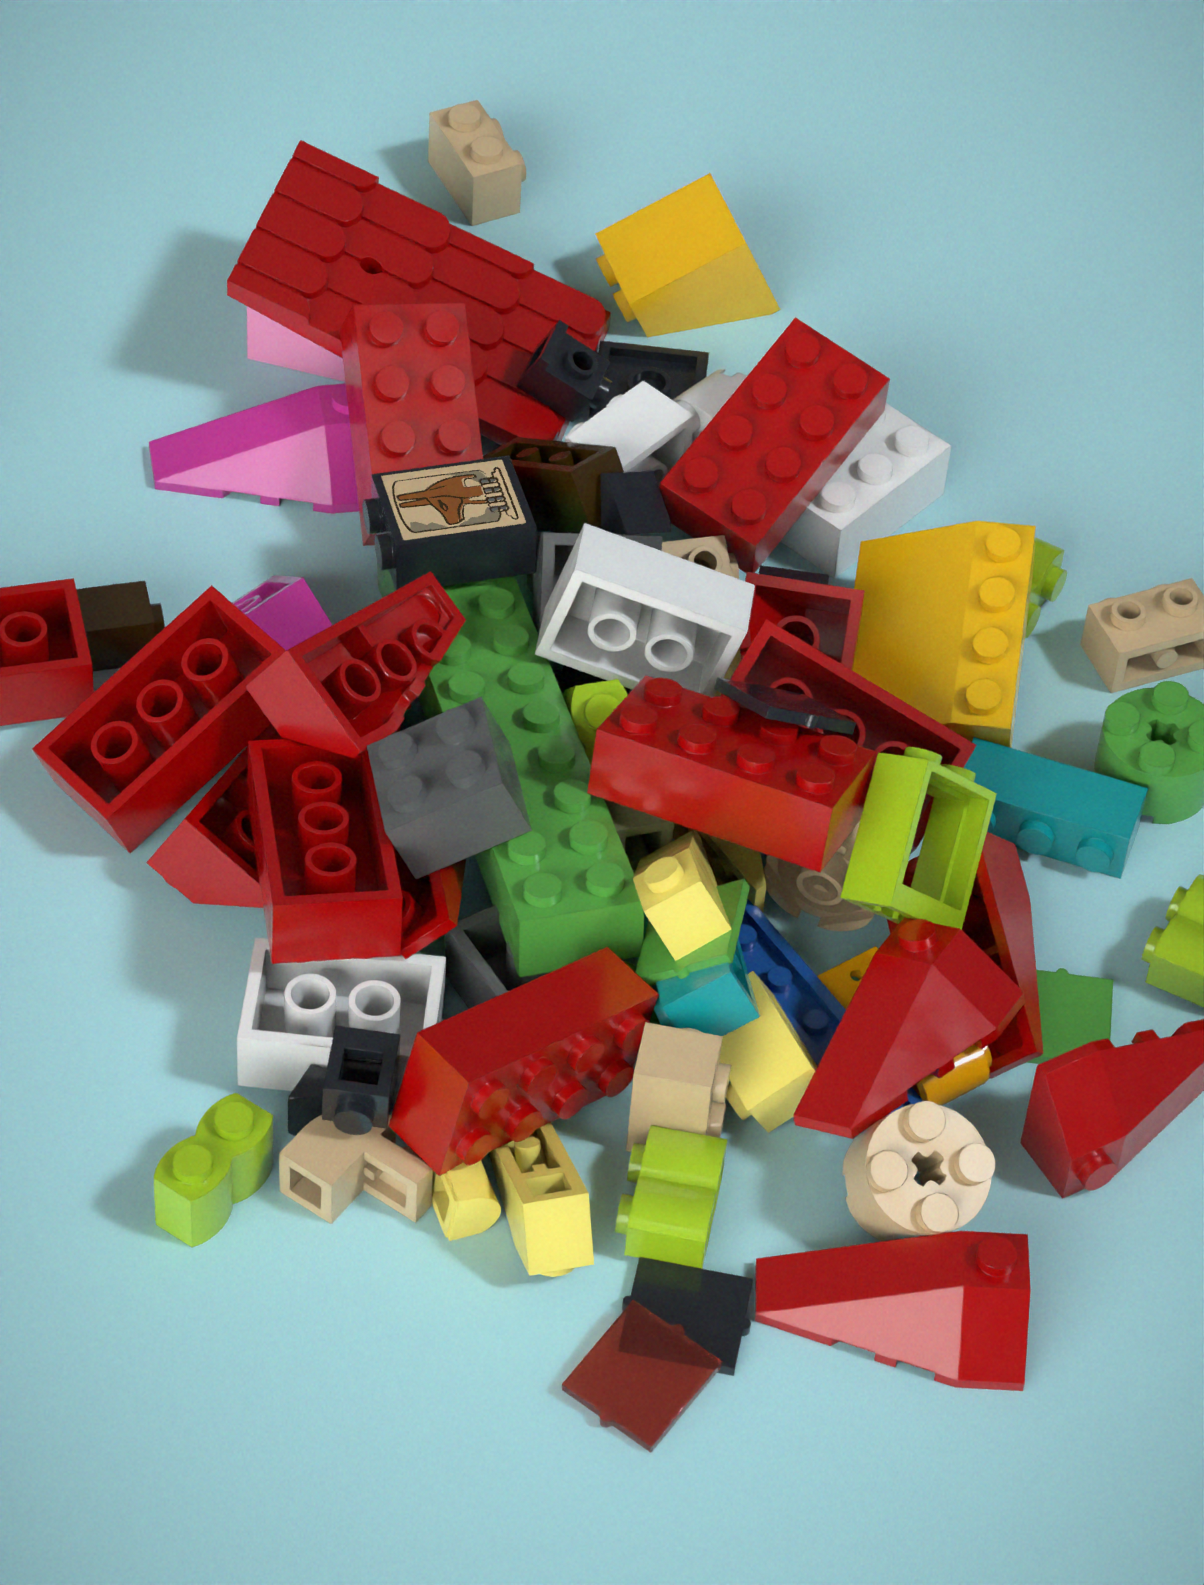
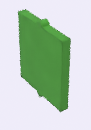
[635,878,750,986]
[1027,968,1113,1064]

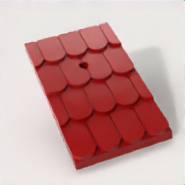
[227,140,611,446]

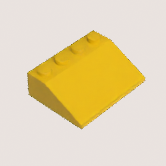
[853,521,1036,748]

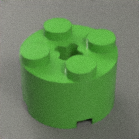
[1094,681,1204,824]

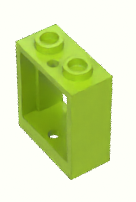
[840,747,997,930]

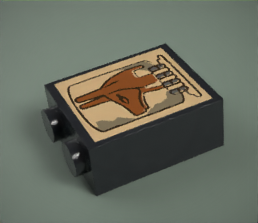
[362,455,537,590]

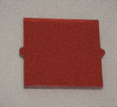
[562,1300,722,1453]

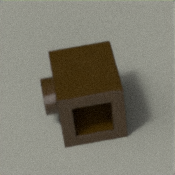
[76,581,165,672]

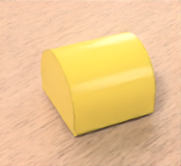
[432,1160,501,1241]

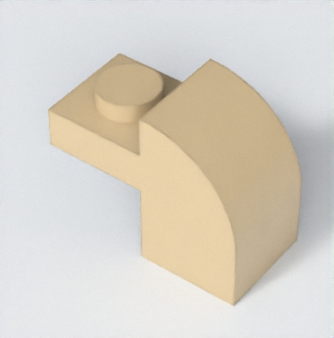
[279,1115,433,1224]

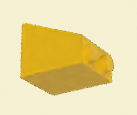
[595,173,781,338]

